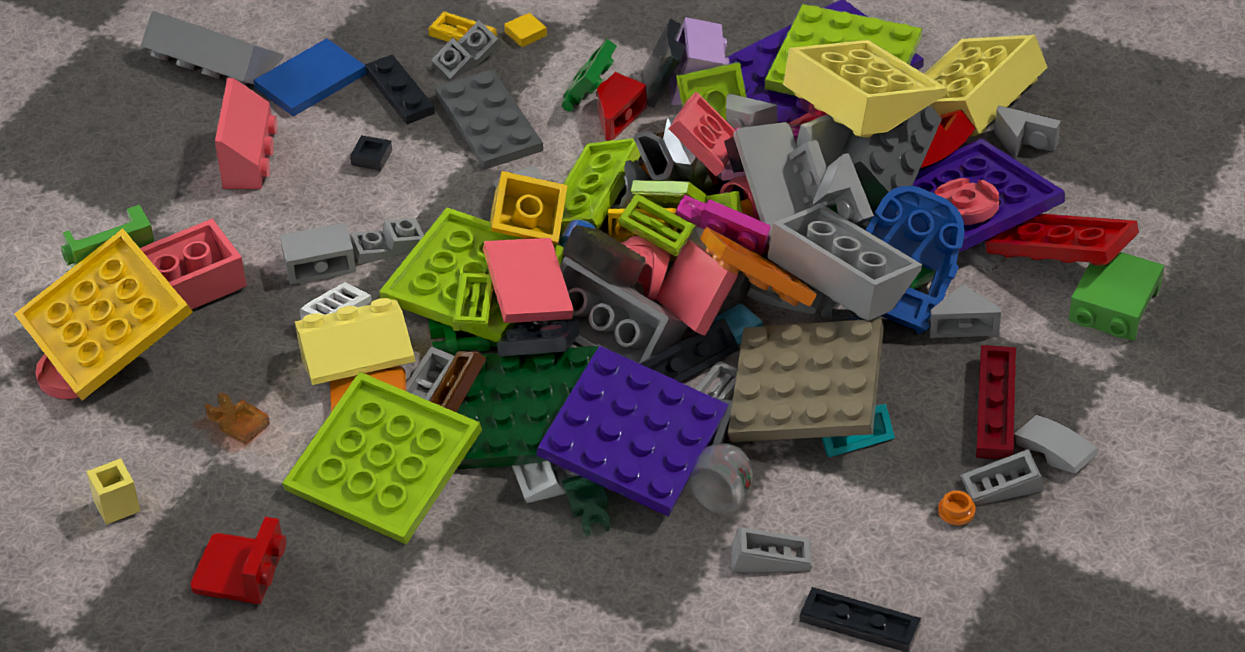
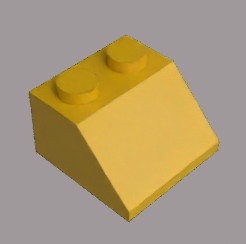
[490,171,567,245]

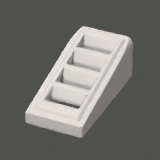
[300,282,372,320]

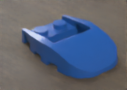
[865,186,964,334]

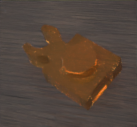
[204,393,270,445]

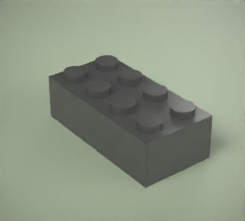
[839,105,942,215]

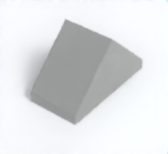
[929,285,1001,338]

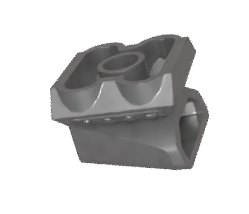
[633,118,716,196]

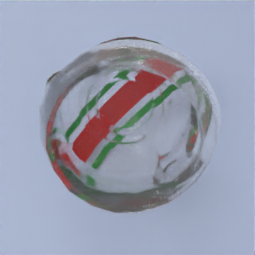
[690,444,753,515]

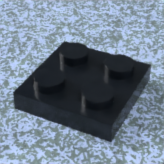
[497,319,580,357]

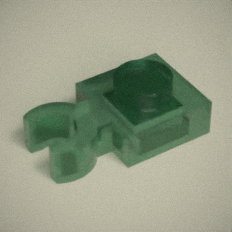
[562,475,610,536]

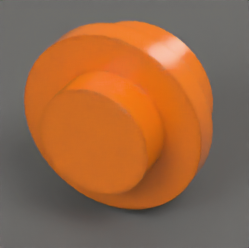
[938,491,975,525]

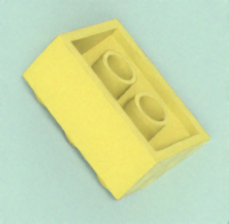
[294,298,415,385]

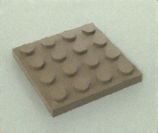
[728,318,884,442]

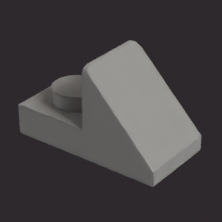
[994,105,1061,160]
[813,153,874,227]

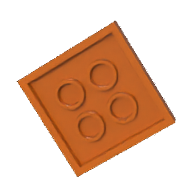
[699,227,817,307]

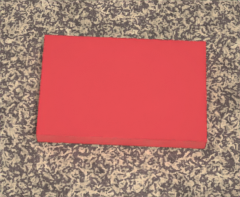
[668,92,735,176]
[483,238,574,323]
[656,239,738,336]

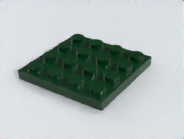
[456,345,599,469]

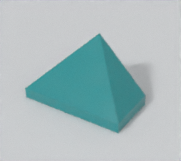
[822,403,895,458]

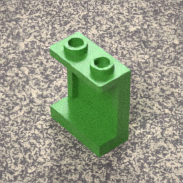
[60,205,154,272]
[1069,252,1164,341]

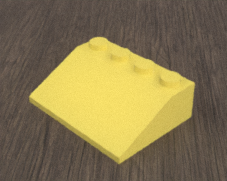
[924,35,1048,136]
[783,40,948,137]

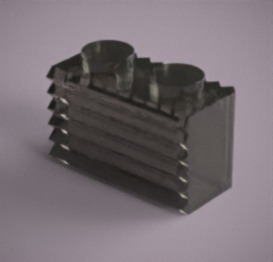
[562,225,646,289]

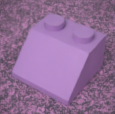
[669,17,729,105]

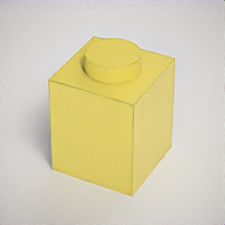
[86,458,140,525]

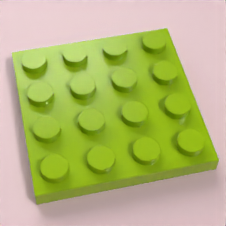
[765,4,922,96]
[379,207,566,343]
[282,372,482,545]

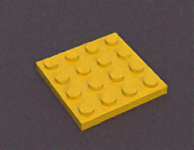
[14,228,193,400]

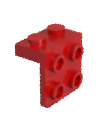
[190,517,286,605]

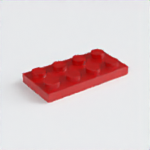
[985,213,1139,266]

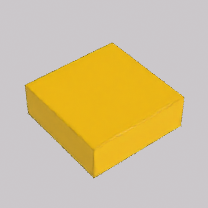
[504,12,547,47]

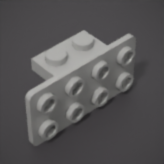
[733,122,836,245]

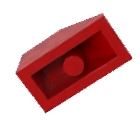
[596,72,647,141]

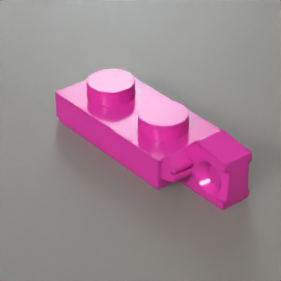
[676,195,771,254]

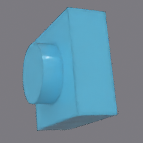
[714,303,763,345]

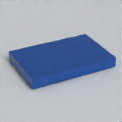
[254,38,367,117]

